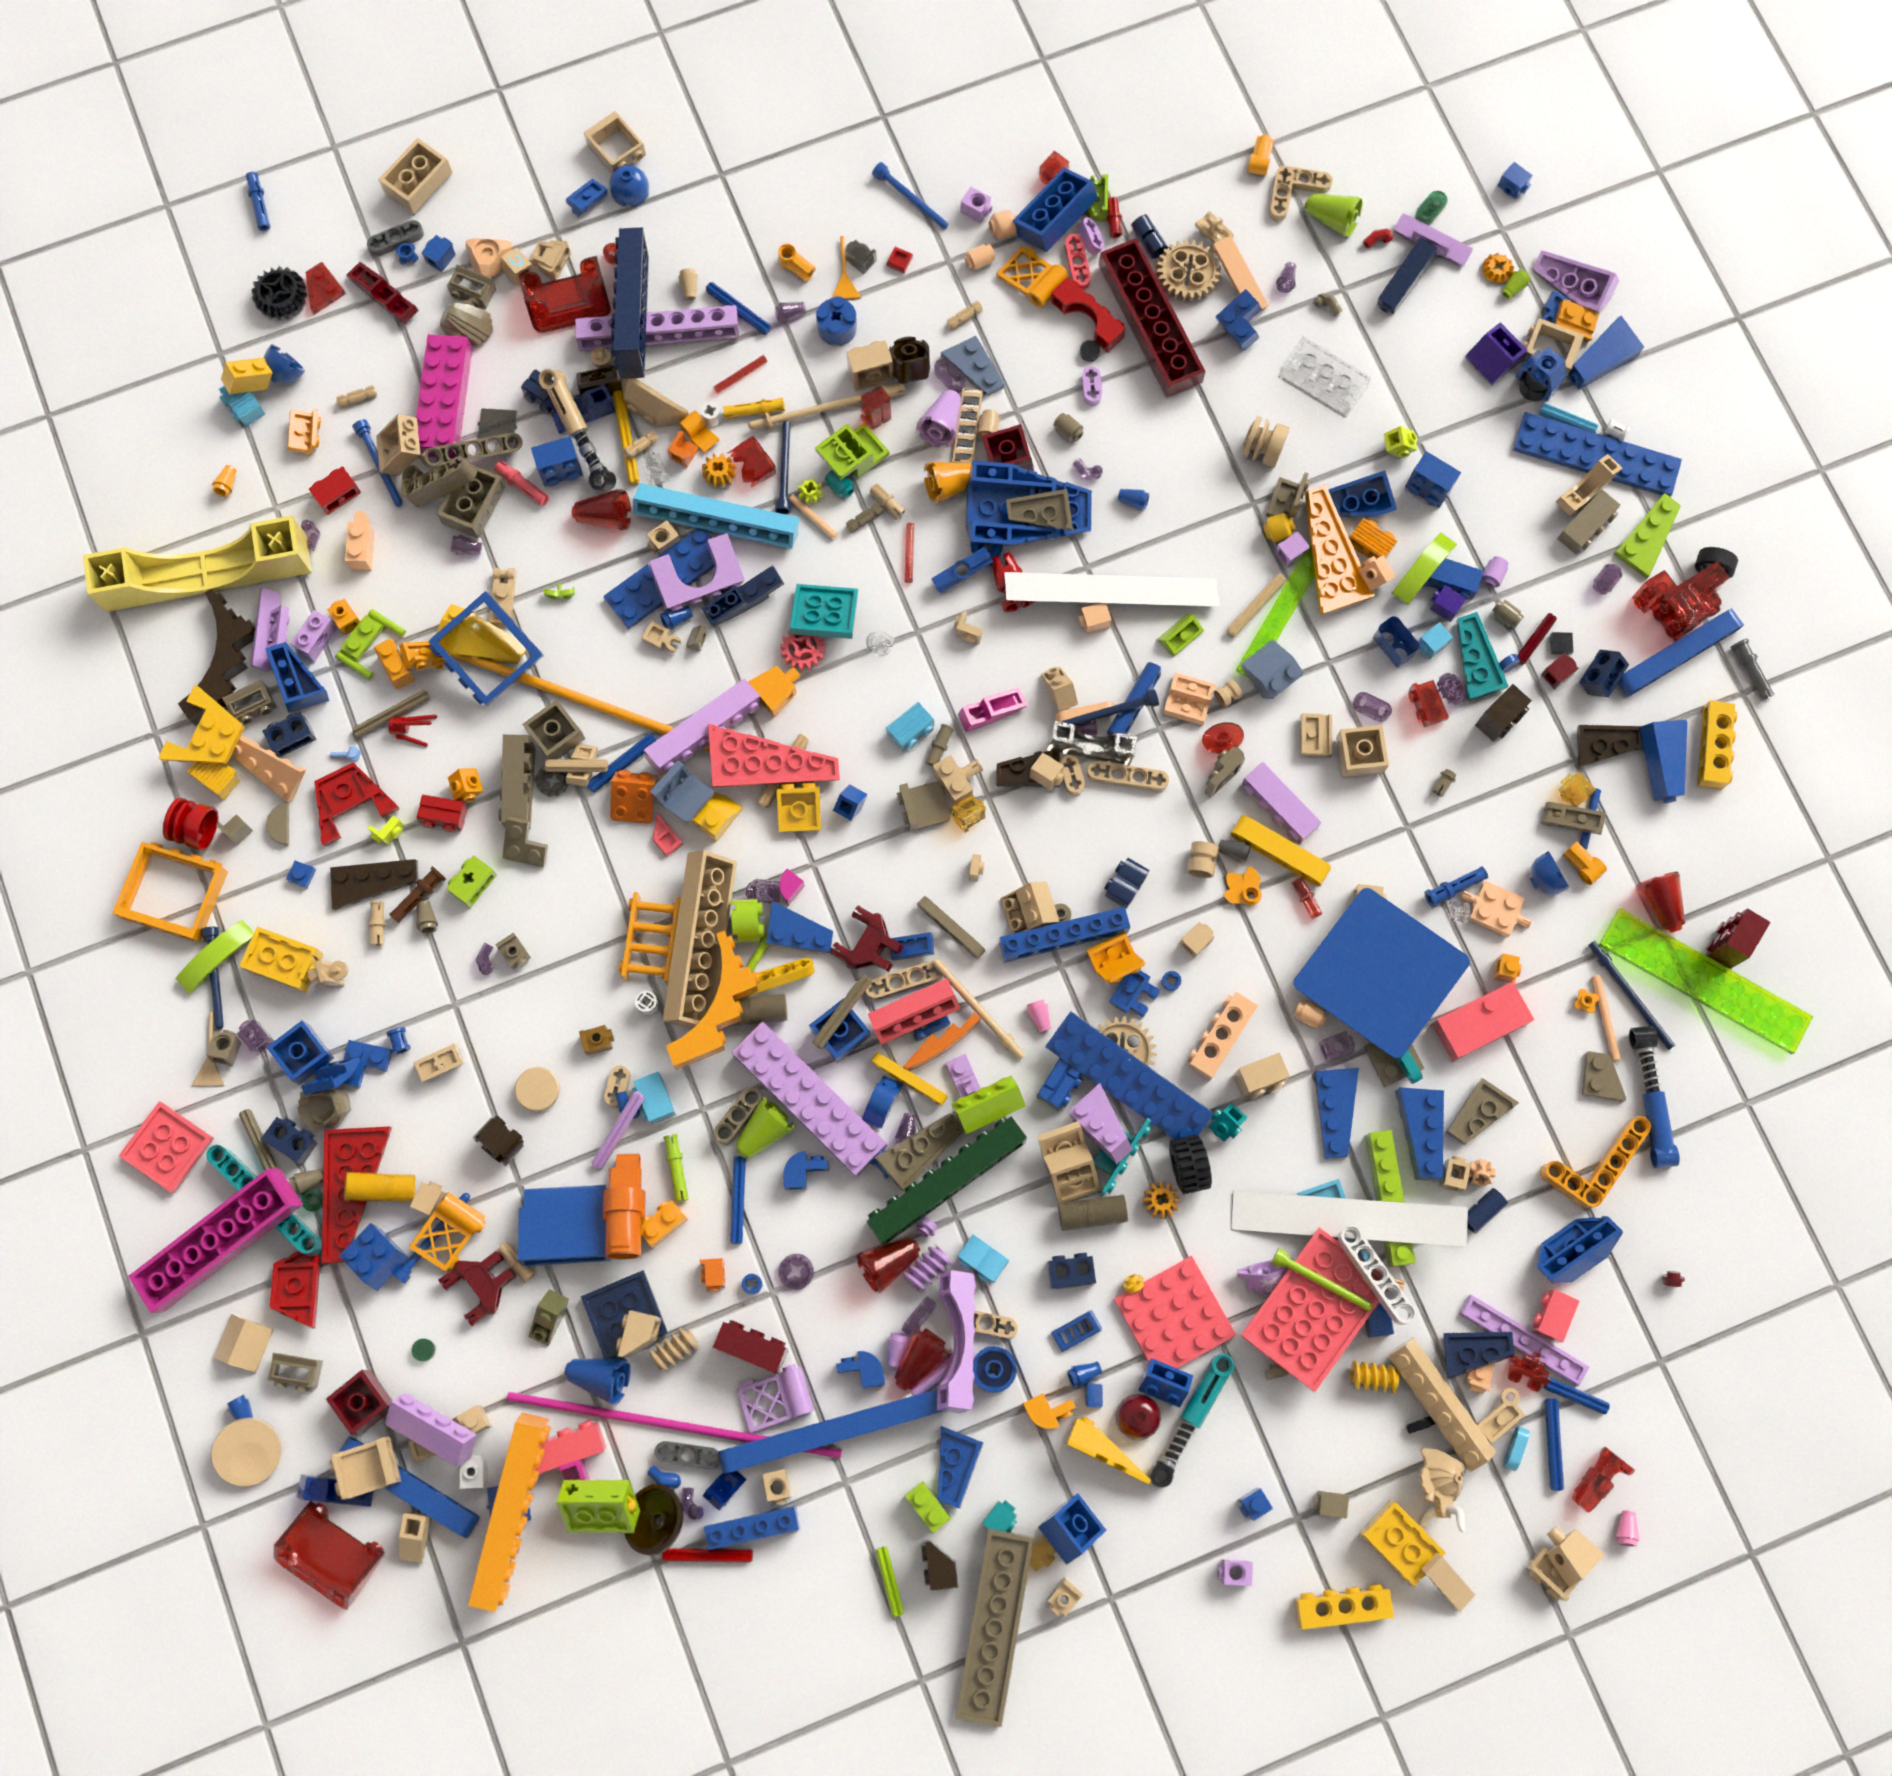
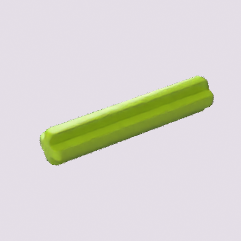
[876,1546,904,1617]

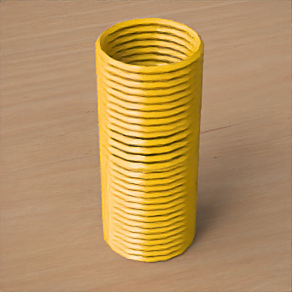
[344,1172,416,1203]

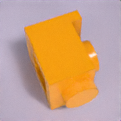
[1493,953,1522,984]

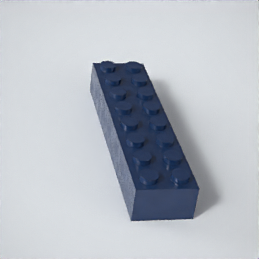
[610,227,649,379]

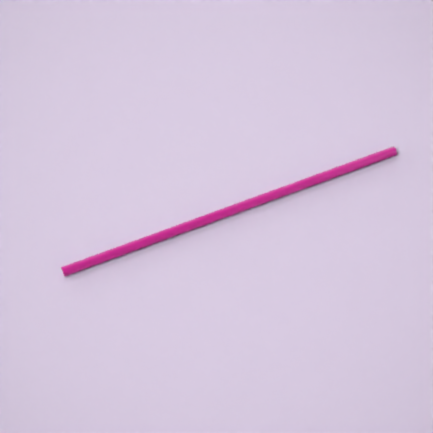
[507,1392,842,1458]

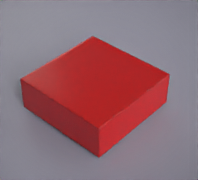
[887,247,913,273]

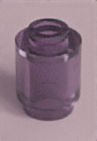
[1593,564,1623,595]

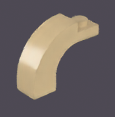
[1556,454,1622,516]

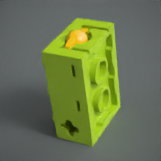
[556,1479,640,1533]

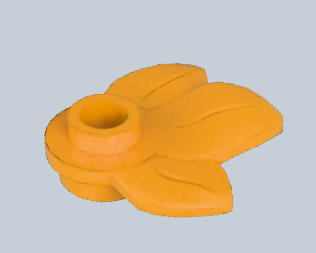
[1223,866,1262,906]

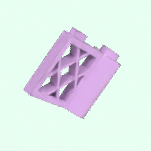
[737,1364,815,1433]

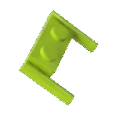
[335,609,406,680]

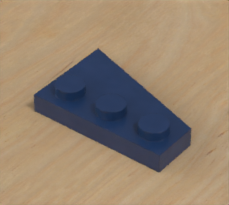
[1443,1332,1515,1380]

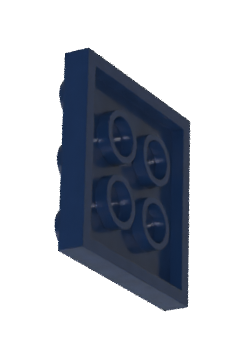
[581,1270,668,1358]

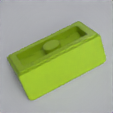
[1157,614,1204,656]

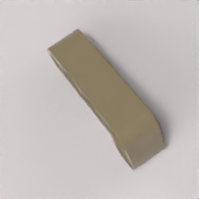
[401,456,477,508]

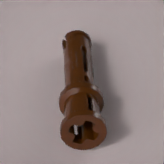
[389,866,446,923]

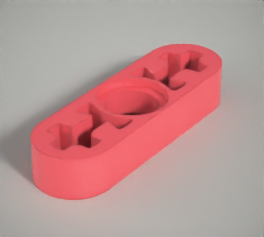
[1065,234,1091,290]

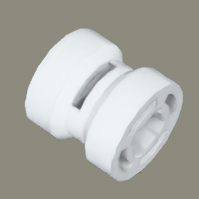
[635,991,659,1016]

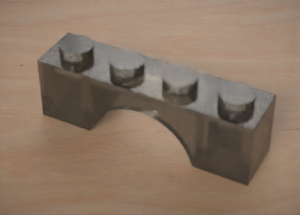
[1047,721,1137,765]

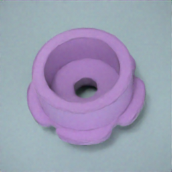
[916,1217,937,1237]

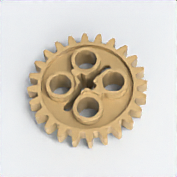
[1156,239,1221,302]
[1098,1016,1157,1065]

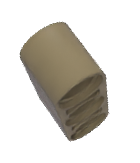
[714,1088,762,1145]

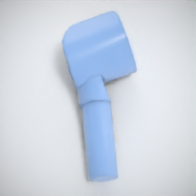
[330,746,362,761]

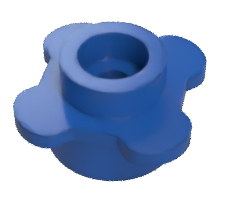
[396,243,418,265]

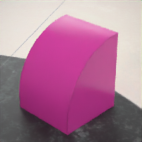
[780,869,805,905]

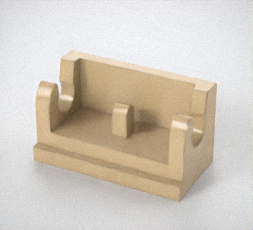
[413,1043,464,1082]

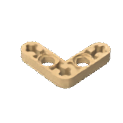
[1269,166,1333,221]

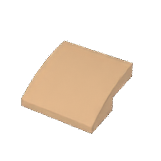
[1163,673,1215,726]

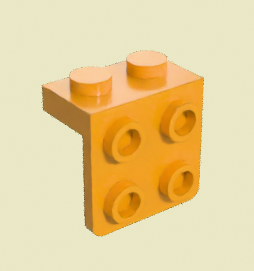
[1086,931,1145,984]

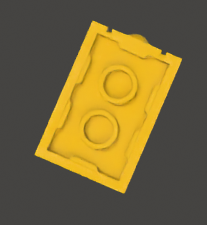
[239,927,323,993]
[1359,1501,1446,1587]

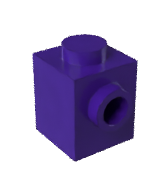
[1430,586,1466,622]

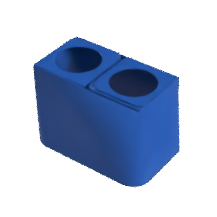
[1373,616,1420,668]

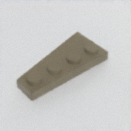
[874,1114,964,1191]

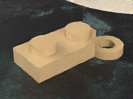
[1476,1388,1525,1444]

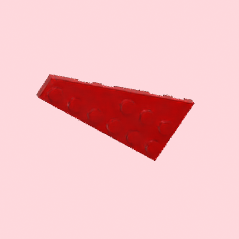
[322,1126,392,1264]

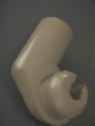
[1314,293,1343,316]

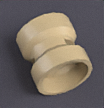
[1214,679,1243,708]

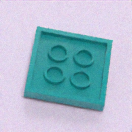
[790,584,858,639]

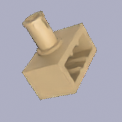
[933,755,983,807]

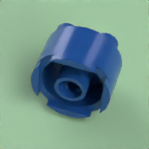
[816,296,857,346]
[973,1346,1017,1393]

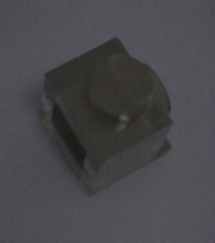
[845,240,877,274]

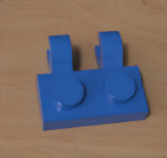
[1109,970,1160,1018]

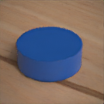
[1499,654,1520,673]

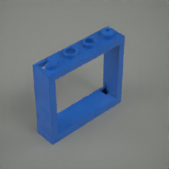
[428,591,544,705]

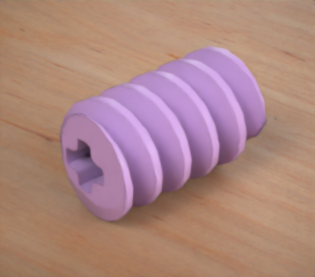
[902,1244,952,1291]

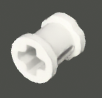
[701,402,721,428]
[1603,418,1630,442]

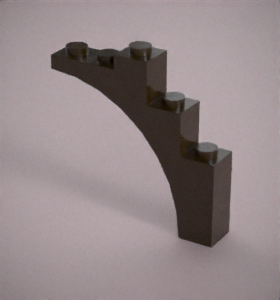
[178,588,255,726]

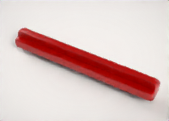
[662,1548,753,1563]

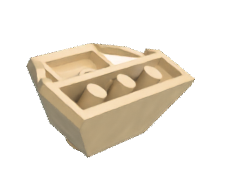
[620,378,689,428]

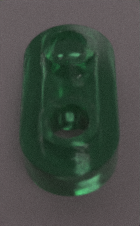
[1415,191,1448,226]

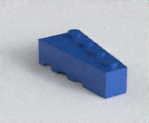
[1395,1087,1444,1181]

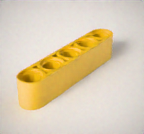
[1230,815,1331,887]

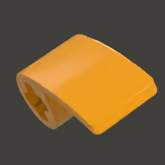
[678,410,719,452]

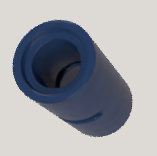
[1131,214,1168,259]
[1467,1188,1508,1234]

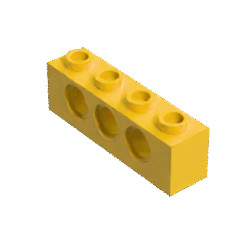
[1697,700,1737,790]
[1295,1584,1394,1630]

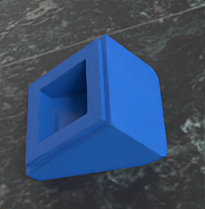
[1085,1384,1103,1407]

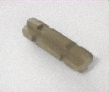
[846,503,883,533]

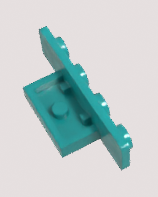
[1093,1118,1151,1196]

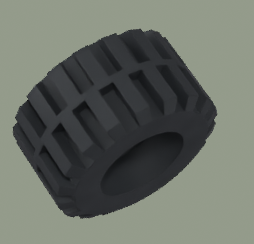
[1169,1134,1212,1195]

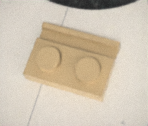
[1300,713,1332,757]

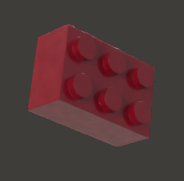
[1704,908,1771,971]
[713,1320,789,1374]

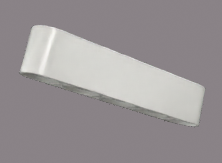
[1338,1226,1415,1325]

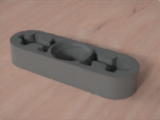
[367,220,424,256]
[655,1441,720,1469]

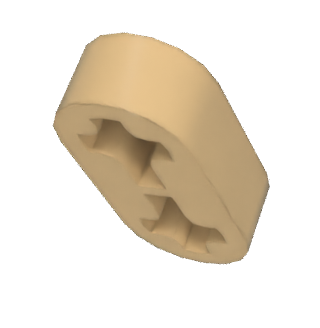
[1060,755,1085,796]
[604,1066,631,1107]

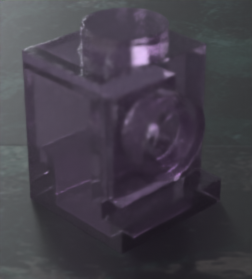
[237,1019,275,1055]

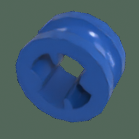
[1161,971,1182,991]
[742,1274,763,1295]

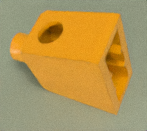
[748,666,801,718]

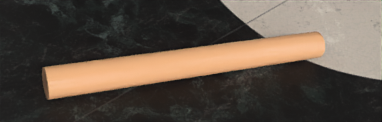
[1592,975,1621,1061]

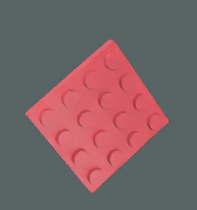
[1114,1256,1236,1368]

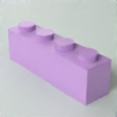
[1242,762,1322,844]
[385,1393,477,1466]

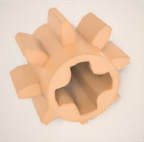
[1469,1159,1496,1187]

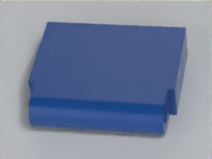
[518,1185,611,1266]

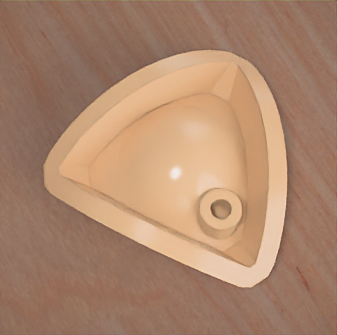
[465,238,513,277]

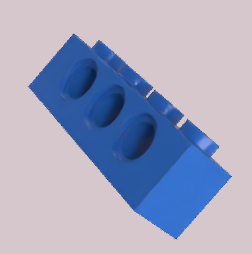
[704,1506,800,1550]

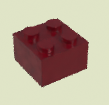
[982,424,1034,471]
[326,1369,392,1436]

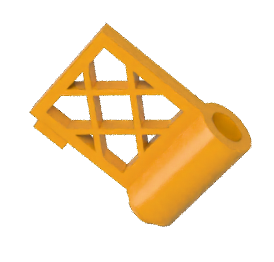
[996,246,1068,308]
[408,1192,486,1272]

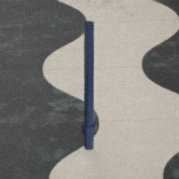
[1588,940,1675,1050]

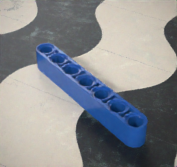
[1617,608,1744,697]
[338,1436,480,1539]

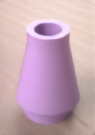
[887,1332,910,1367]

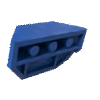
[1537,1216,1623,1283]

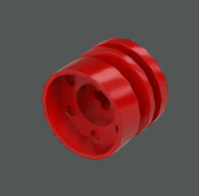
[162,798,219,850]

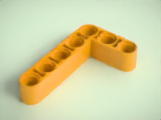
[1540,1116,1651,1209]

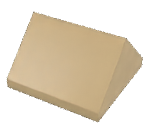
[214,1314,274,1372]

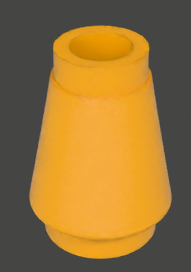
[212,465,237,497]

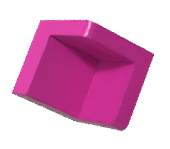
[558,1459,590,1480]

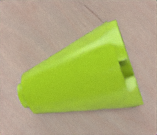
[1305,194,1363,237]
[736,1097,796,1158]

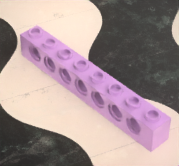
[576,305,739,351]

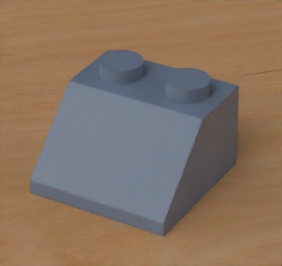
[1240,640,1304,699]

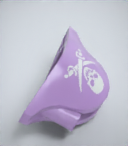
[1236,1258,1295,1295]

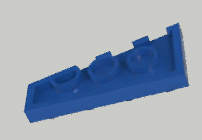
[1314,1068,1359,1159]

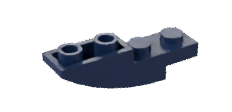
[702,565,785,626]

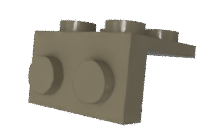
[1265,472,1310,519]
[896,781,950,831]

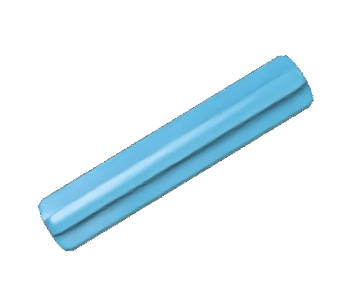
[1539,403,1598,433]

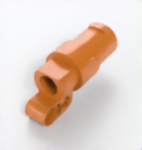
[602,1154,646,1260]

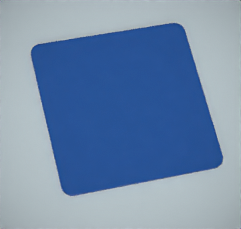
[1293,888,1470,1058]

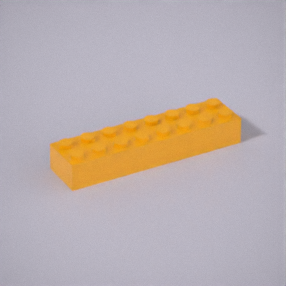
[468,1412,551,1612]

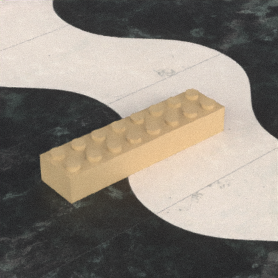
[662,850,737,1029]

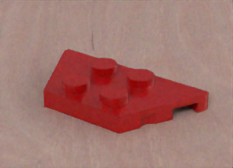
[269,1243,321,1329]

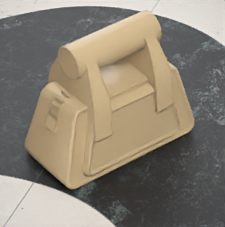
[529,240,571,281]

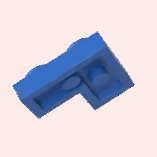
[342,1040,392,1088]

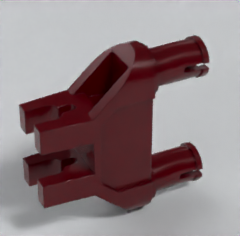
[830,905,904,972]
[438,1251,517,1327]

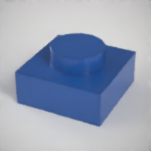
[286,860,316,889]

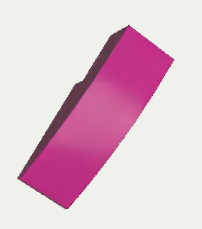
[958,687,1028,732]

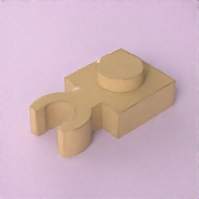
[641,621,681,653]

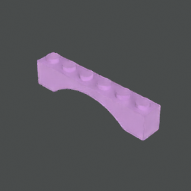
[937,1270,976,1413]

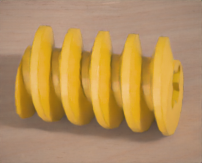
[1350,1360,1399,1394]

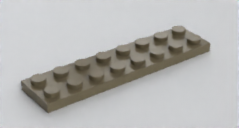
[955,1528,1034,1727]

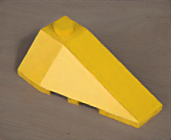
[437,604,527,664]
[658,776,743,841]
[1065,1416,1151,1484]

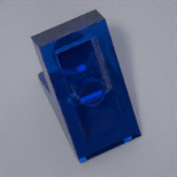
[702,1471,747,1511]

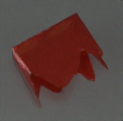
[728,435,776,488]

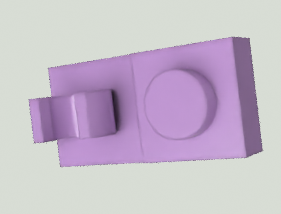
[945,1054,980,1098]

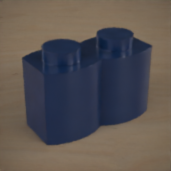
[1104,858,1150,909]

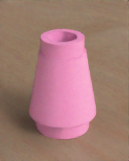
[1027,999,1051,1033]
[1616,1511,1640,1547]

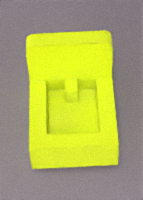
[367,816,404,845]

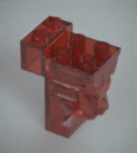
[1632,561,1730,642]

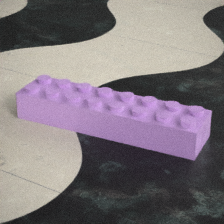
[731,1021,887,1178]

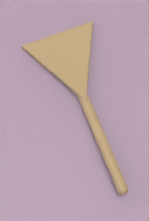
[192,1012,225,1086]

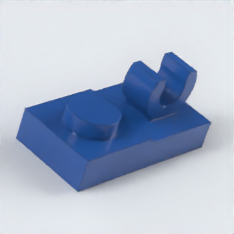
[566,178,608,217]

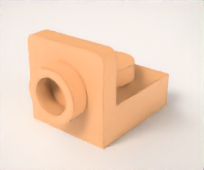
[1464,1364,1495,1394]

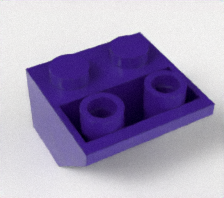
[1465,322,1528,385]

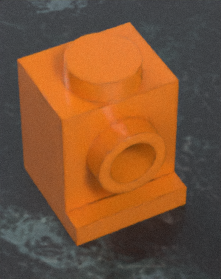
[700,1258,726,1292]

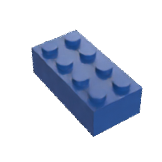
[1013,167,1098,252]

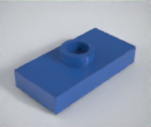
[890,932,935,961]

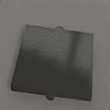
[477,408,517,443]

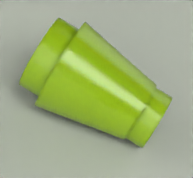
[1501,269,1531,300]

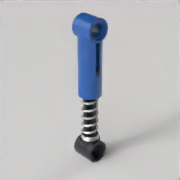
[1629,1026,1680,1168]

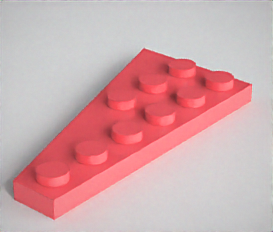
[708,723,840,788]

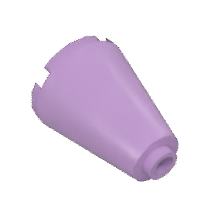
[916,390,961,447]

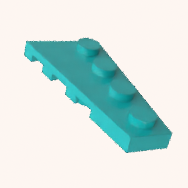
[1456,612,1509,701]

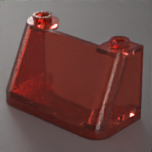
[519,255,611,333]
[273,1500,385,1610]

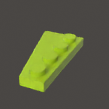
[1614,493,1681,579]

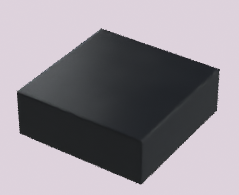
[1550,632,1574,655]

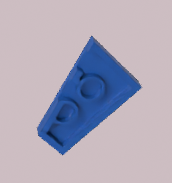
[766,901,833,953]
[938,1426,984,1509]

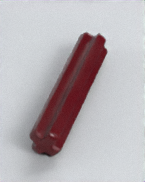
[1517,613,1557,665]

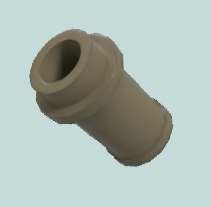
[1431,769,1456,797]

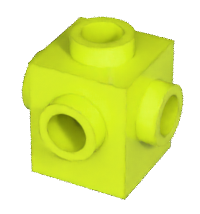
[1384,426,1417,458]

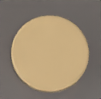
[515,1067,561,1112]

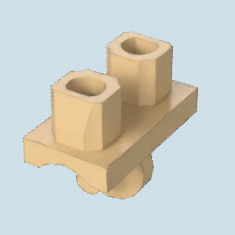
[1195,211,1234,244]
[308,960,348,987]

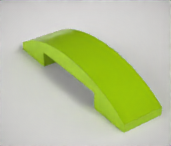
[1391,532,1457,605]
[175,920,254,994]

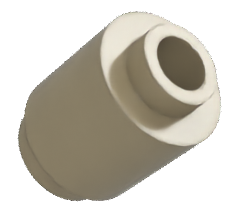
[1053,413,1084,442]
[1492,600,1524,629]

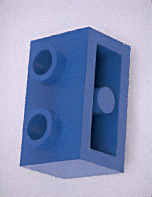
[1138,1358,1193,1408]

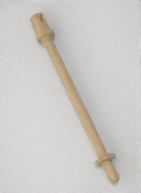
[748,383,906,431]

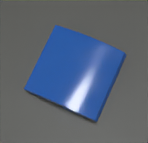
[301,1056,360,1095]

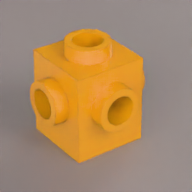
[447,768,483,802]

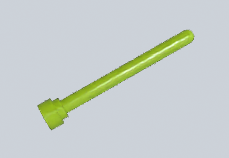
[1271,1248,1373,1311]

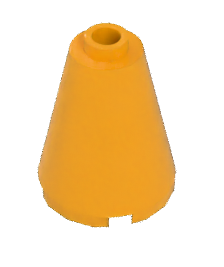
[924,462,971,503]

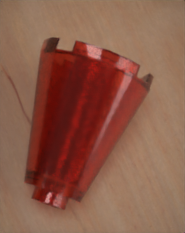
[571,489,631,530]
[1636,871,1685,933]
[856,1238,920,1294]
[894,1325,953,1391]

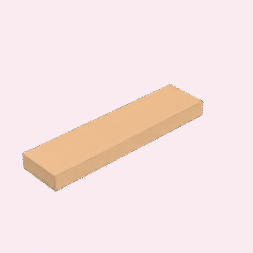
[1212,235,1269,310]

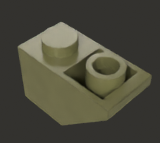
[528,1289,569,1346]

